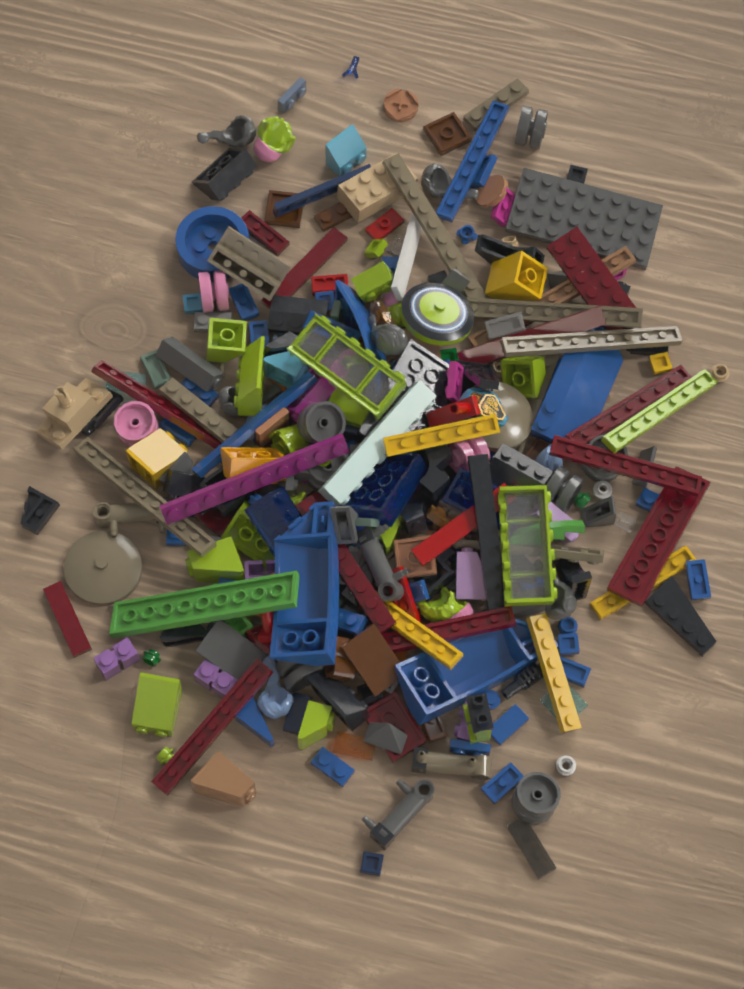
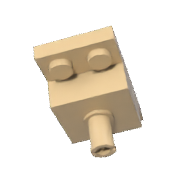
[35,378,113,450]

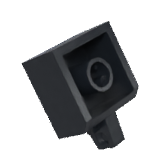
[199,466,254,520]
[407,547,457,602]

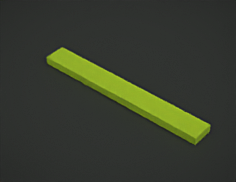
[601,369,718,454]

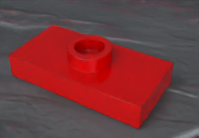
[365,208,404,239]
[311,274,348,296]

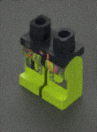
[463,693,494,744]

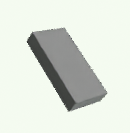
[485,312,526,340]

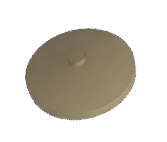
[471,382,533,452]
[64,530,142,606]

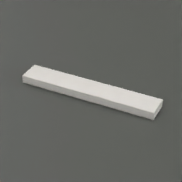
[391,213,422,301]

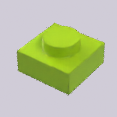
[364,239,388,258]

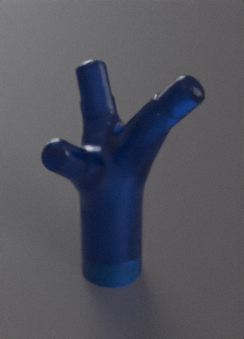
[342,56,360,79]

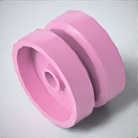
[198,270,230,313]
[114,401,159,447]
[447,437,490,477]

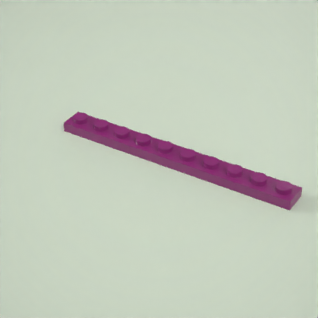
[160,433,349,525]

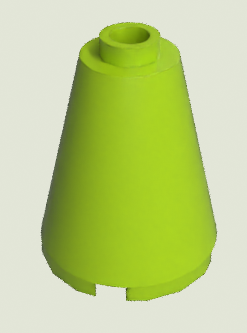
[269,424,313,456]

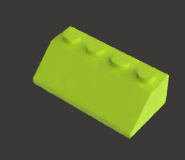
[234,336,265,416]

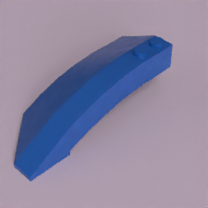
[335,280,388,403]
[530,326,623,443]
[270,501,339,666]
[394,618,559,725]

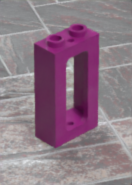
[286,358,350,422]

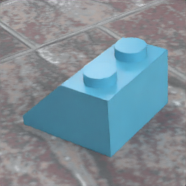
[325,124,367,176]
[263,351,308,388]

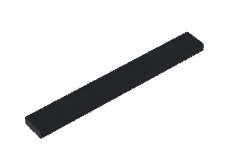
[467,454,505,611]

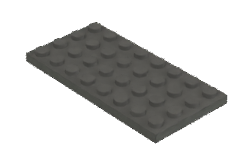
[505,168,663,270]

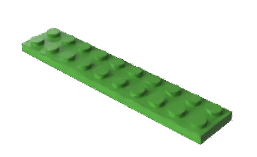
[109,570,300,639]

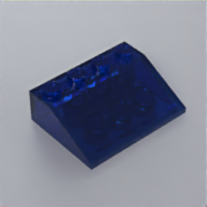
[338,453,428,527]

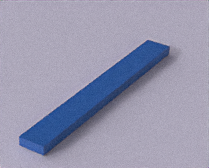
[436,101,509,223]
[191,372,317,478]

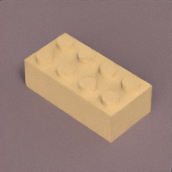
[336,153,418,223]

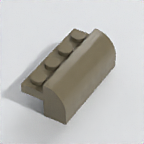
[207,226,291,301]

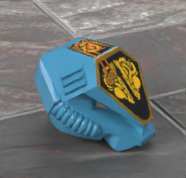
[459,388,508,428]

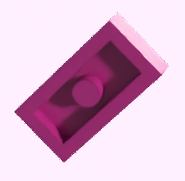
[490,187,516,227]
[445,361,464,403]

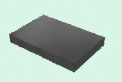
[195,620,266,680]

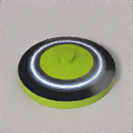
[400,283,474,346]

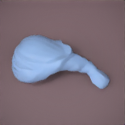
[256,655,293,719]

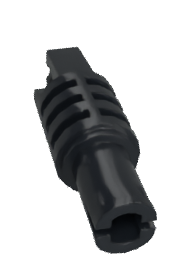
[501,662,544,700]

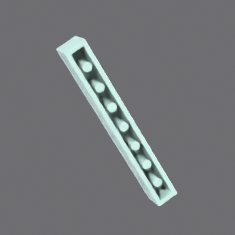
[318,380,436,507]

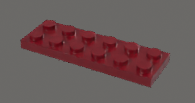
[546,227,636,330]

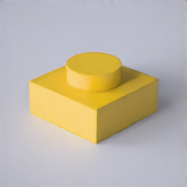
[649,352,673,375]

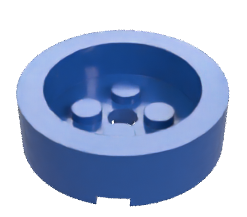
[175,206,249,281]

